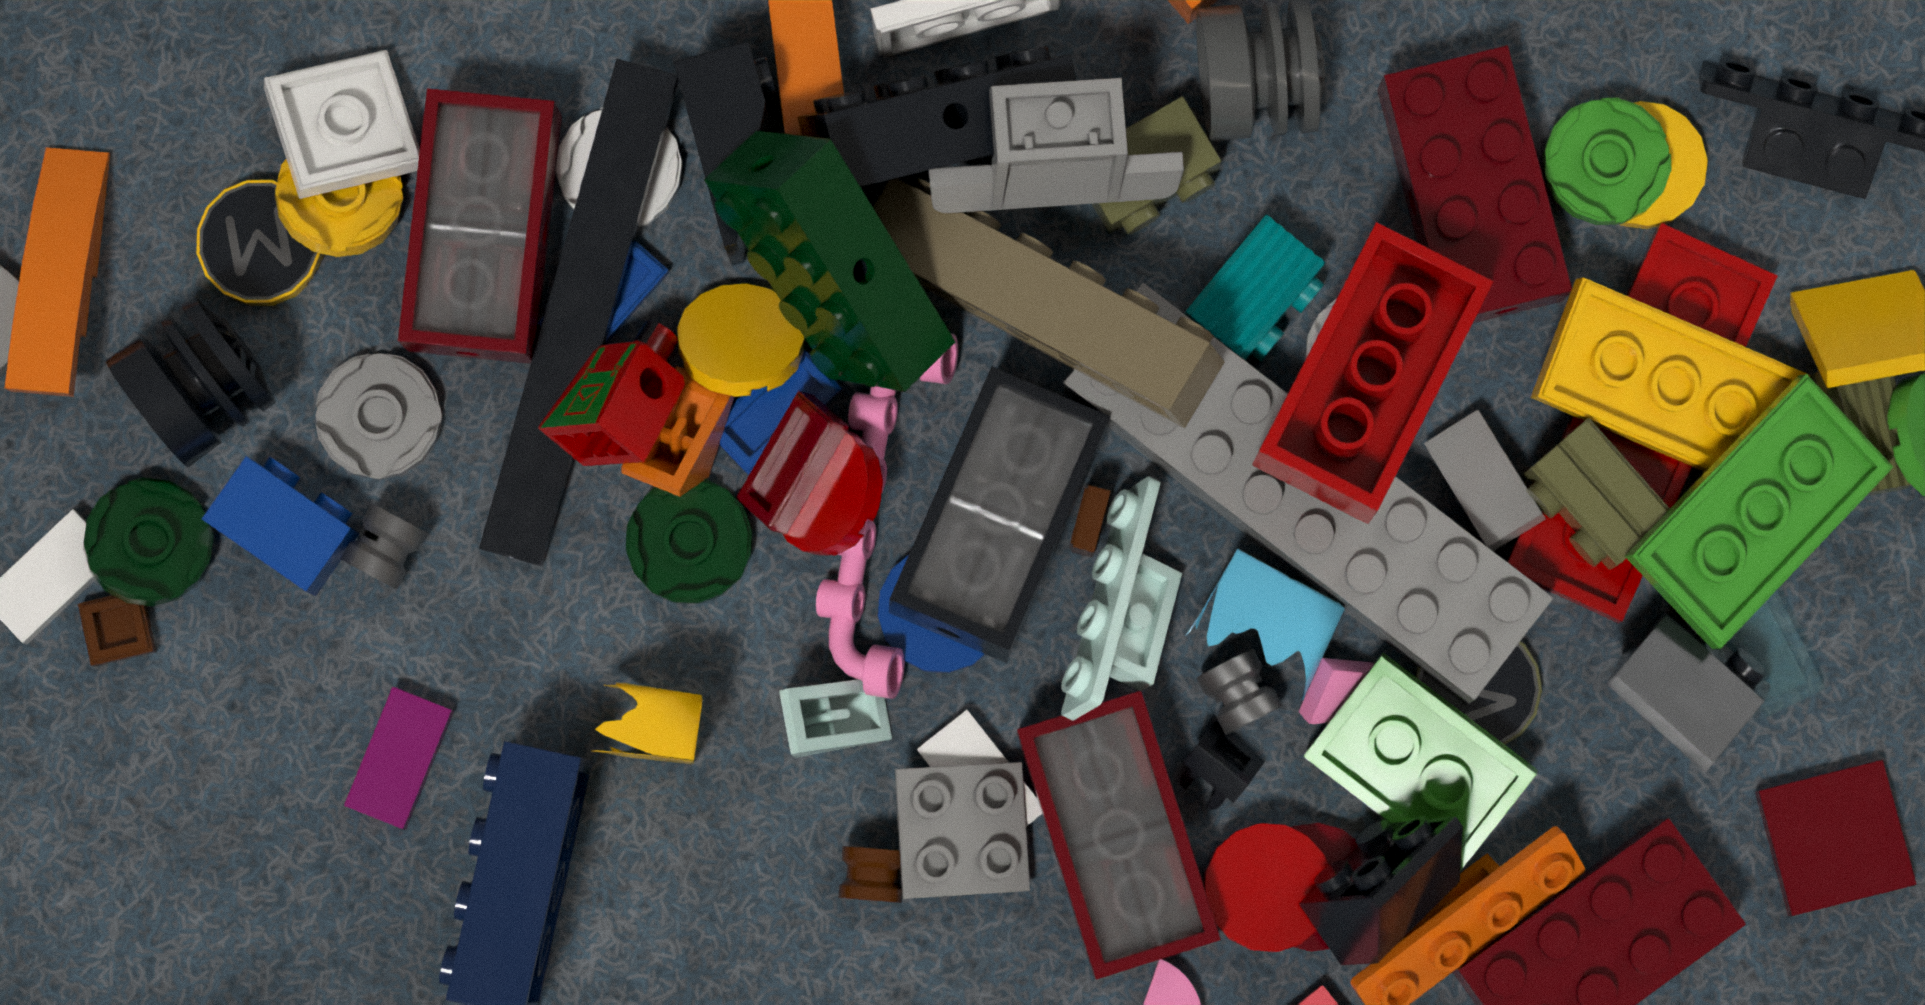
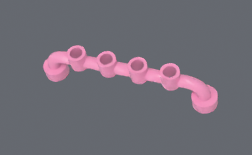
[816,334,958,699]

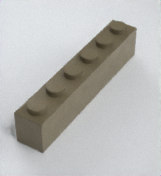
[873,178,1225,428]

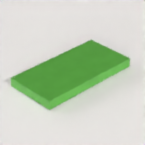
[1625,374,1893,649]

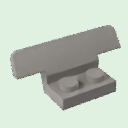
[929,78,1184,213]

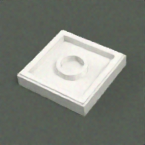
[264,50,420,199]

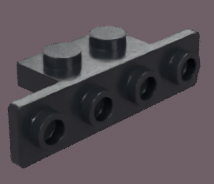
[1699,60,1925,199]

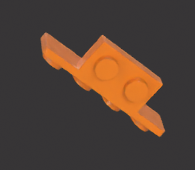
[1350,826,1585,1005]

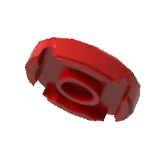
[783,431,883,556]
[1204,823,1328,952]

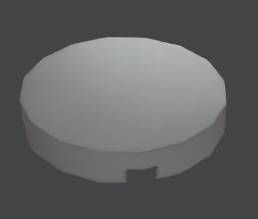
[315,353,443,480]

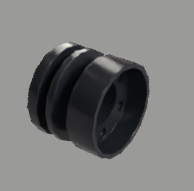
[106,295,276,468]

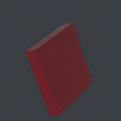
[1755,760,1917,916]

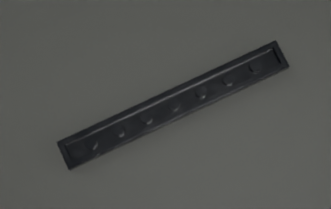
[479,58,679,566]

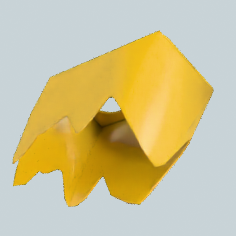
[593,682,703,765]

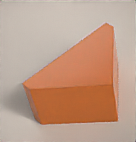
[621,366,734,497]

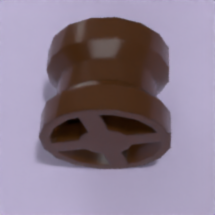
[838,846,902,903]

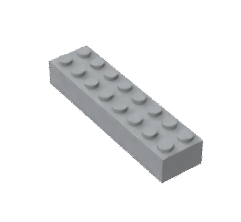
[1064,283,1553,705]

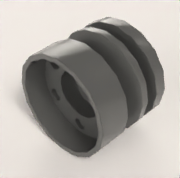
[1196,0,1325,142]

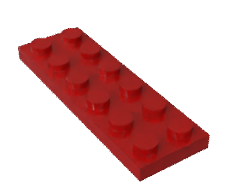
[1506,223,1778,623]

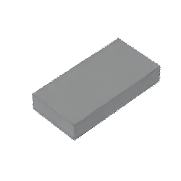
[1424,410,1546,551]

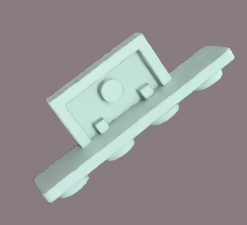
[1061,476,1182,721]

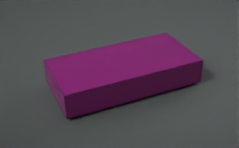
[344,686,454,830]

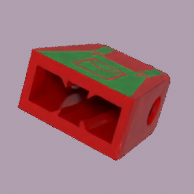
[538,320,685,466]

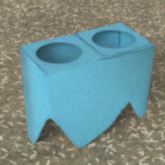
[1185,549,1345,701]

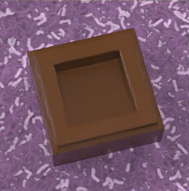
[1069,485,1110,558]
[78,596,157,667]

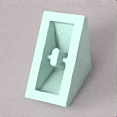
[779,679,892,758]

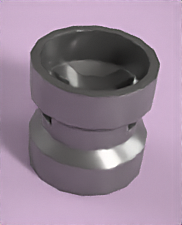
[340,503,427,590]
[1196,649,1283,735]

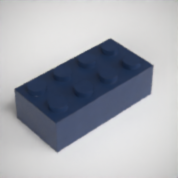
[439,741,593,1005]

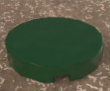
[83,477,214,606]
[626,479,753,604]

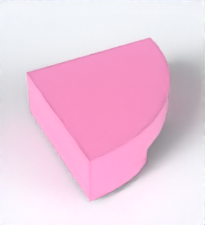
[1299,658,1374,724]
[1142,959,1201,1005]

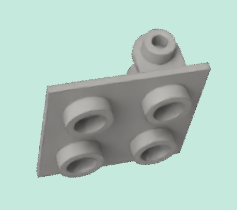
[894,762,1030,899]

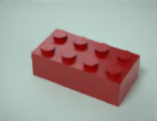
[1252,222,1494,524]

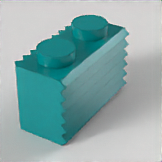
[1184,215,1325,362]

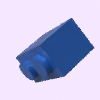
[202,456,360,596]

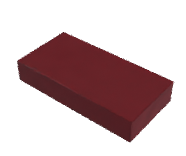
[736,390,849,534]

